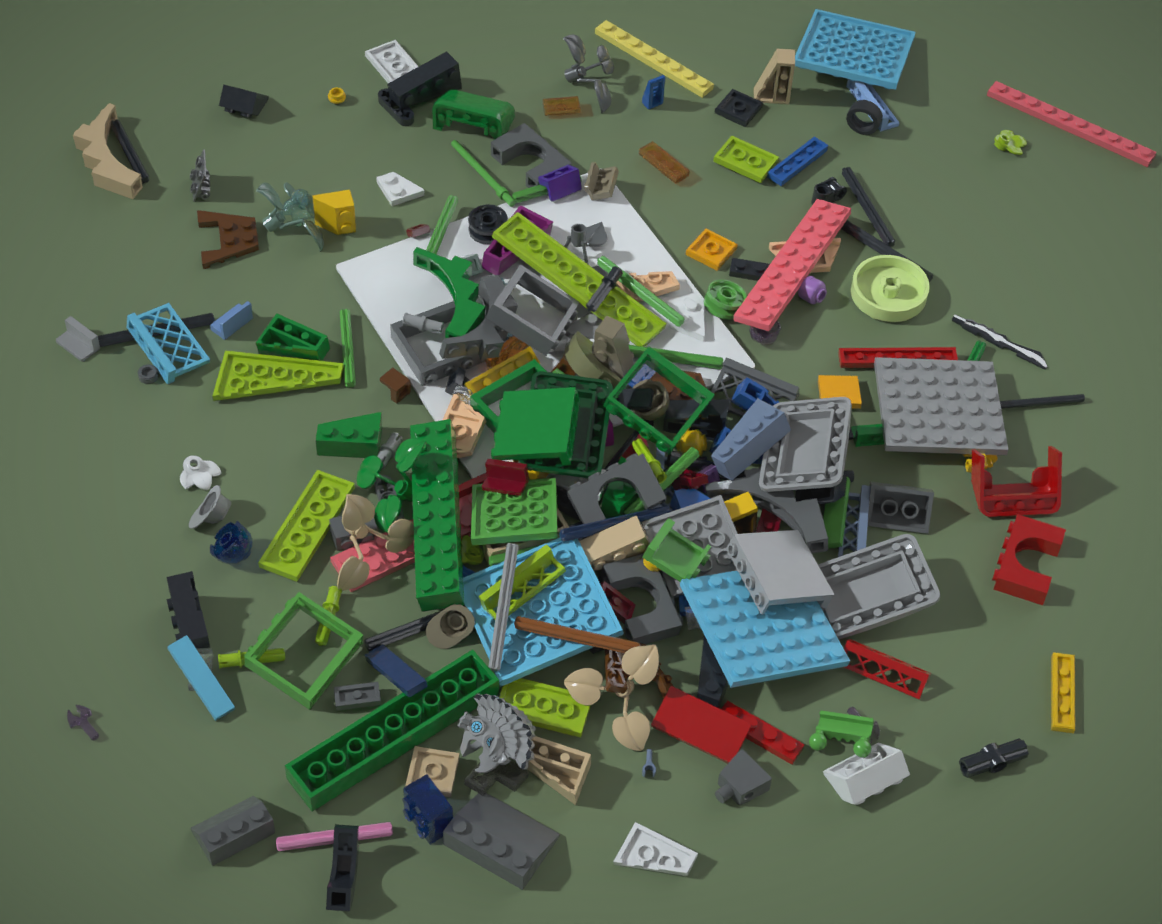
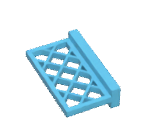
[126,303,210,384]

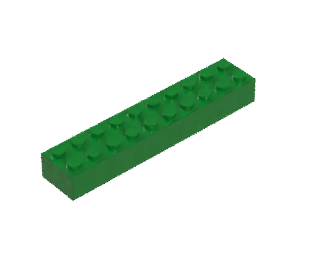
[410,419,465,612]
[285,649,499,812]

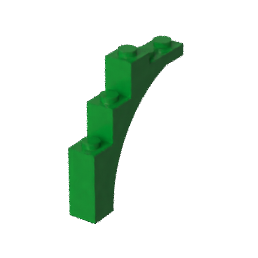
[413,247,485,338]

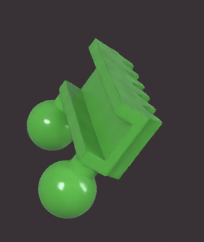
[809,710,874,758]

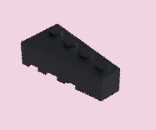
[697,635,729,708]

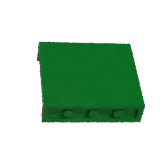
[491,387,580,465]

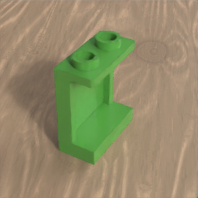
[642,518,711,582]

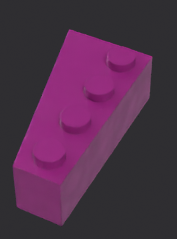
[481,205,553,275]

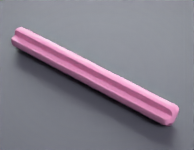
[276,822,393,851]

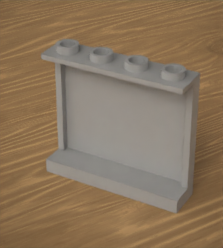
[726,530,835,614]

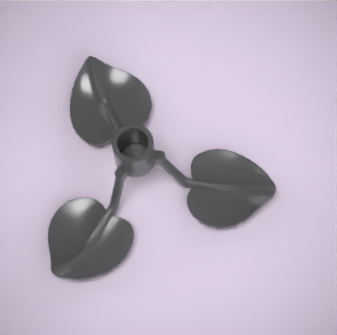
[563,34,614,113]
[564,222,609,277]

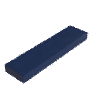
[364,644,428,697]

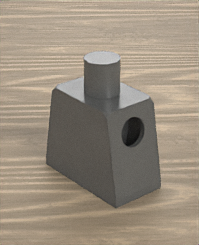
[715,749,772,805]

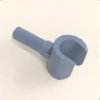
[642,749,656,777]

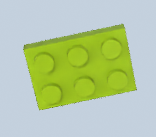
[713,136,779,183]

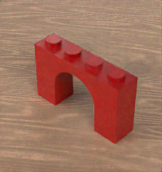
[992,514,1066,605]

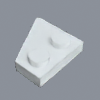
[376,172,424,206]
[669,297,705,341]

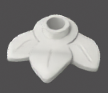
[180,456,221,491]

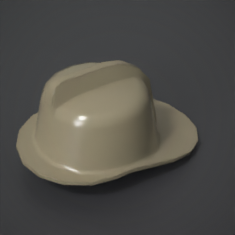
[426,605,475,649]

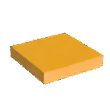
[685,228,738,271]
[818,375,862,409]

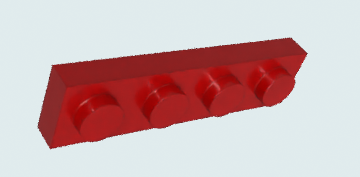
[721,700,805,765]

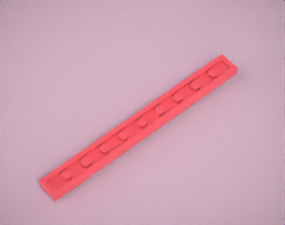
[987,81,1157,167]

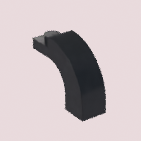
[326,824,359,911]

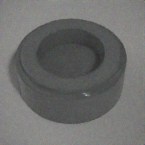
[138,364,159,384]

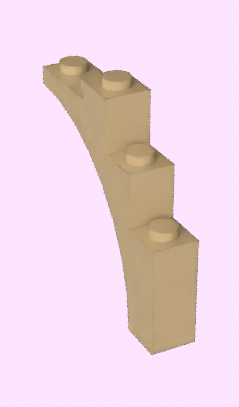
[73,103,143,199]

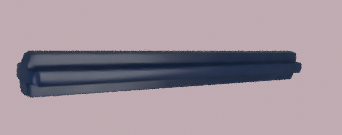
[559,505,671,542]

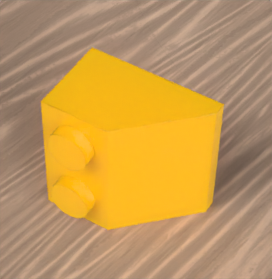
[312,190,356,235]

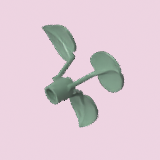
[256,182,324,251]

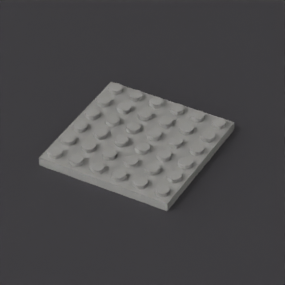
[874,357,1008,455]

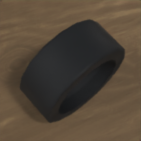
[846,100,883,135]

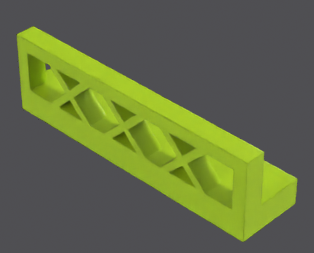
[479,544,566,620]

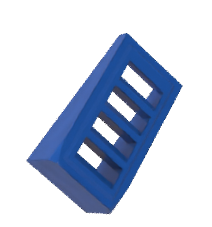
[642,75,665,109]

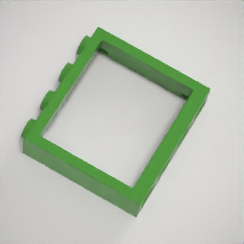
[244,592,363,710]

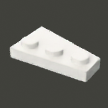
[613,822,698,876]

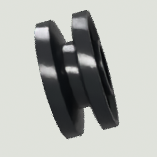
[468,204,508,244]

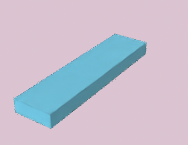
[167,635,235,721]

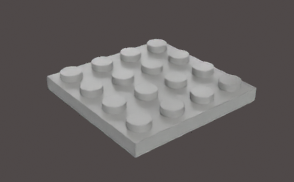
[642,495,737,598]

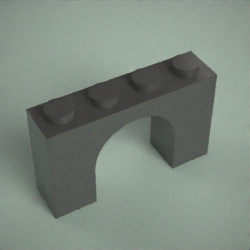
[491,123,572,188]
[567,453,666,537]
[601,554,683,644]

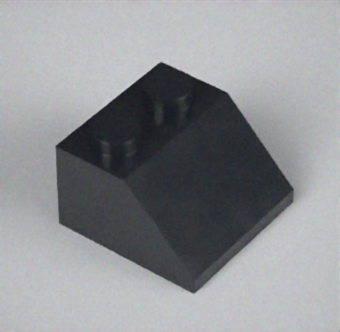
[219,84,269,118]
[795,473,847,504]

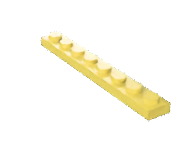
[595,20,714,98]

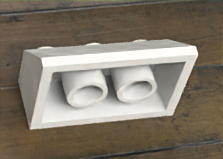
[823,742,910,805]

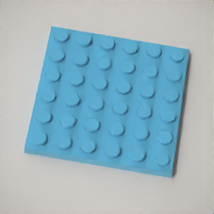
[795,9,916,90]
[463,537,624,686]
[680,571,850,688]

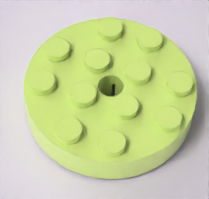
[851,255,929,322]

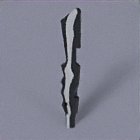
[952,314,1047,369]

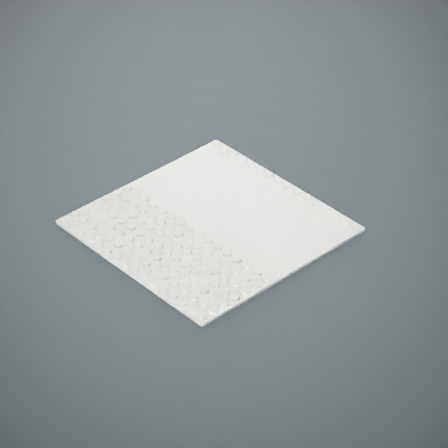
[336,168,755,479]

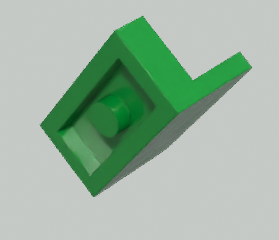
[851,424,884,447]

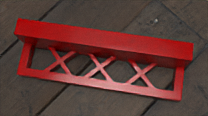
[844,639,931,699]

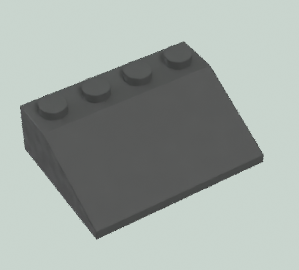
[443,790,560,890]

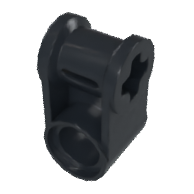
[811,177,847,204]

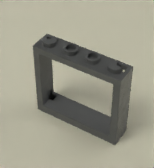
[485,265,580,356]
[390,301,493,386]

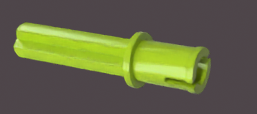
[632,439,667,484]
[315,586,342,646]
[218,648,285,669]

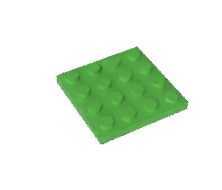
[471,478,558,545]

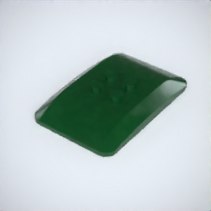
[518,371,613,478]

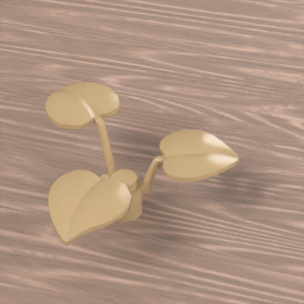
[337,494,414,591]
[564,644,659,751]

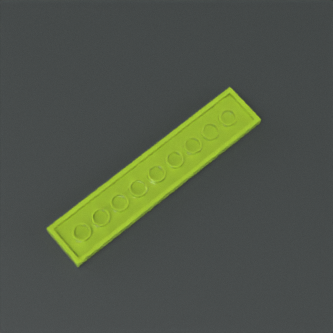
[492,212,667,347]

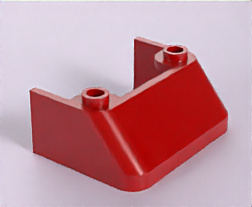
[971,446,1062,517]

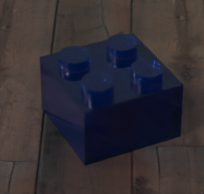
[402,774,453,845]

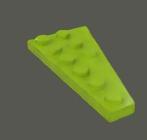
[212,350,344,401]

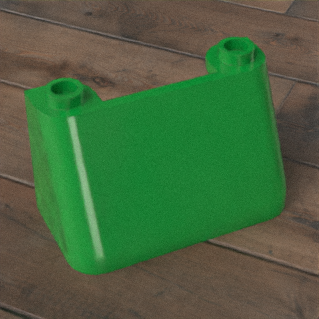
[432,90,515,140]

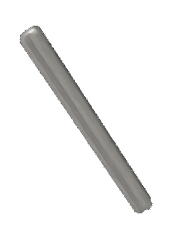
[488,543,518,671]

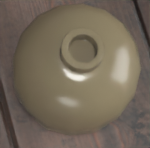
[632,379,670,421]

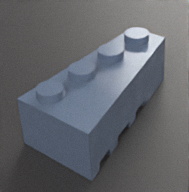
[711,398,791,481]

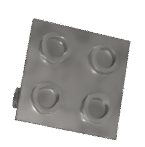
[190,149,210,202]

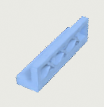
[847,79,900,132]

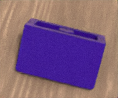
[538,164,582,202]

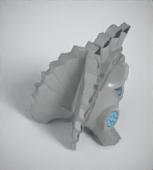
[458,694,536,773]

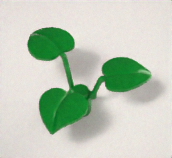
[356,439,427,533]

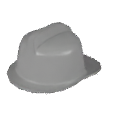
[188,485,231,529]

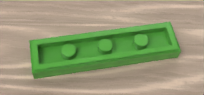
[823,477,850,549]

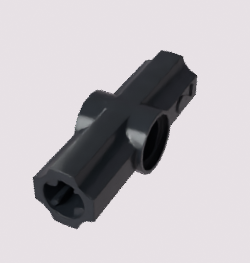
[959,738,1029,778]

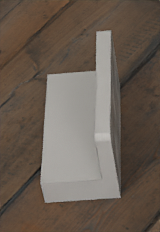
[56,316,100,362]

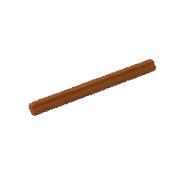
[514,616,640,653]

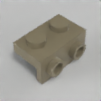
[584,162,619,201]

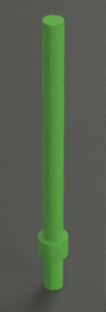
[451,140,516,207]

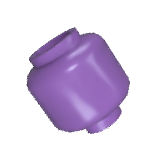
[798,276,827,304]

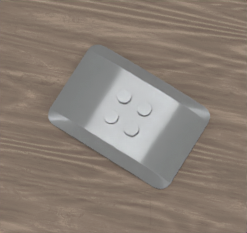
[759,397,852,492]
[818,534,940,639]

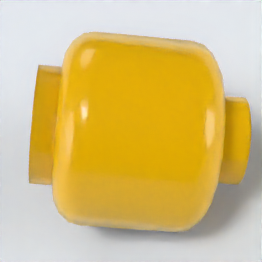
[676,430,707,456]

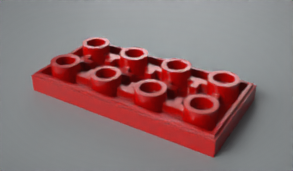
[651,686,752,764]

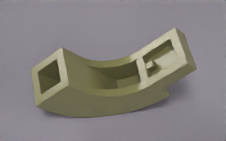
[564,331,621,388]

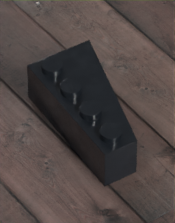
[387,51,462,109]

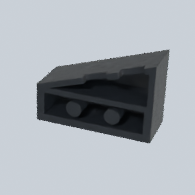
[663,399,731,441]
[166,571,210,651]

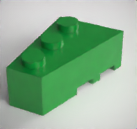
[256,313,331,361]

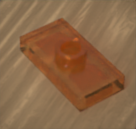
[543,96,581,116]

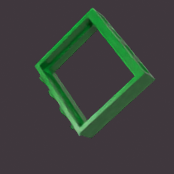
[603,346,715,454]
[470,359,547,433]

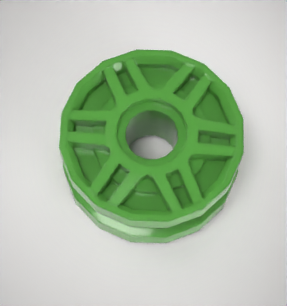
[703,279,747,320]

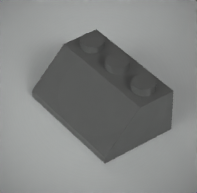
[867,482,934,534]
[191,796,275,866]

